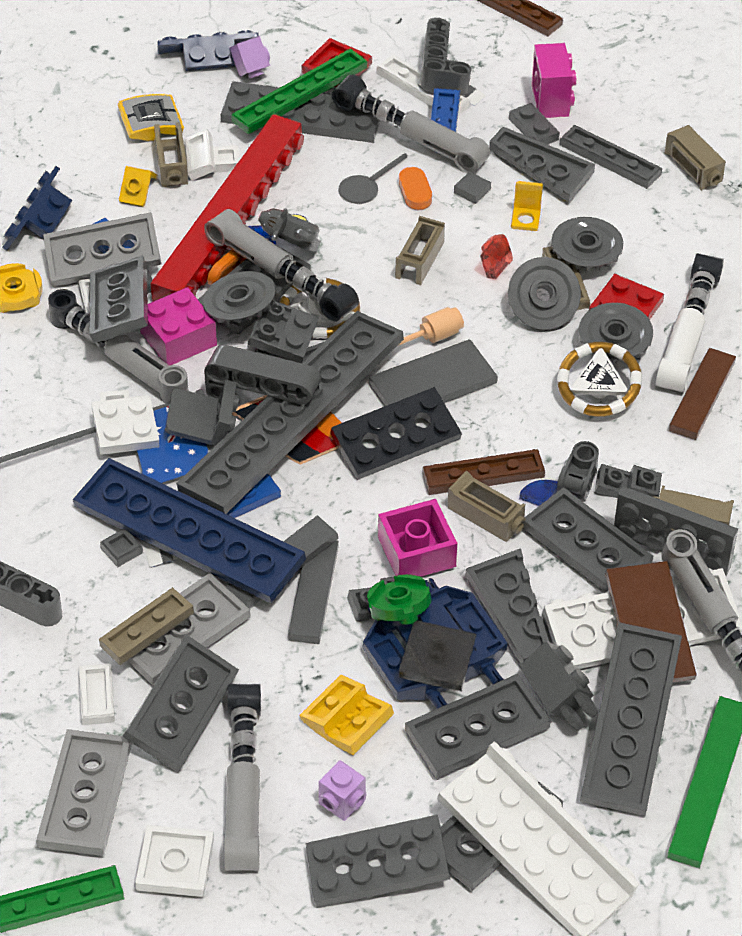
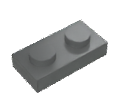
[509,103,560,144]

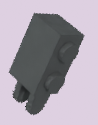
[519,641,599,731]

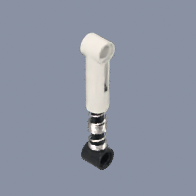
[656,253,724,392]

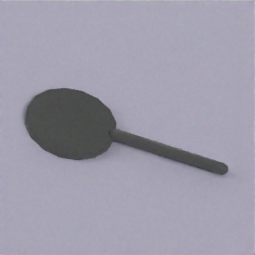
[338,153,408,204]

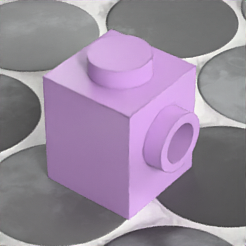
[230,36,270,79]
[319,760,367,821]

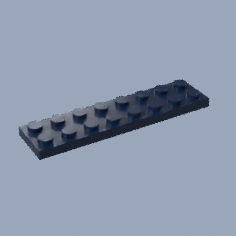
[72,458,306,603]

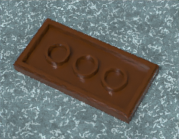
[605,561,697,683]

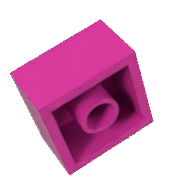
[531,43,576,118]
[140,287,217,365]
[378,499,458,577]

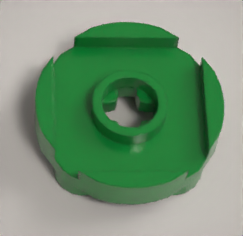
[367,574,432,624]

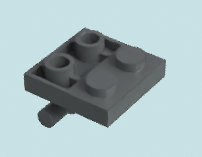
[248,301,319,363]

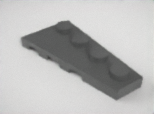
[489,126,595,202]
[465,548,549,664]

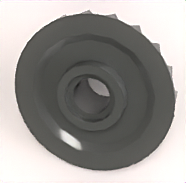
[551,217,623,271]
[507,257,581,330]
[203,271,277,325]
[579,303,653,363]

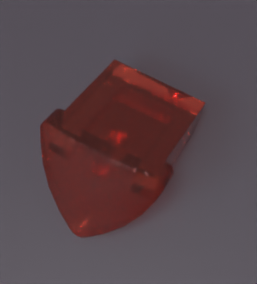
[480,234,513,279]

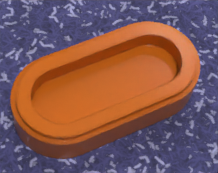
[399,167,432,210]
[207,249,246,286]

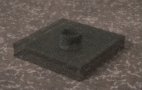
[399,620,477,692]

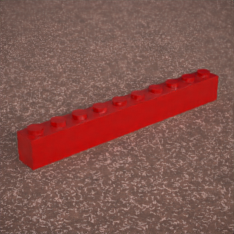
[151,114,304,302]

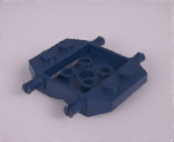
[363,578,508,709]

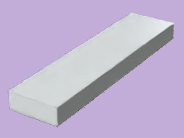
[376,55,470,115]

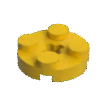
[0,263,43,313]

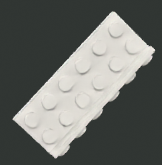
[541,568,742,669]
[437,742,639,936]

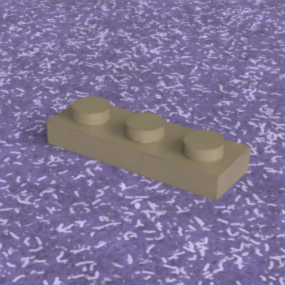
[99,587,194,665]

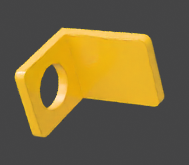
[119,166,158,206]
[511,181,543,231]

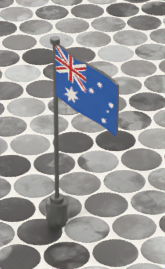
[0,389,208,484]

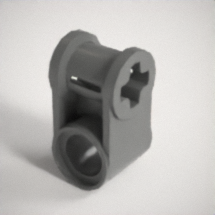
[556,441,599,500]

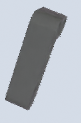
[420,18,472,96]
[204,345,322,404]
[0,561,62,627]

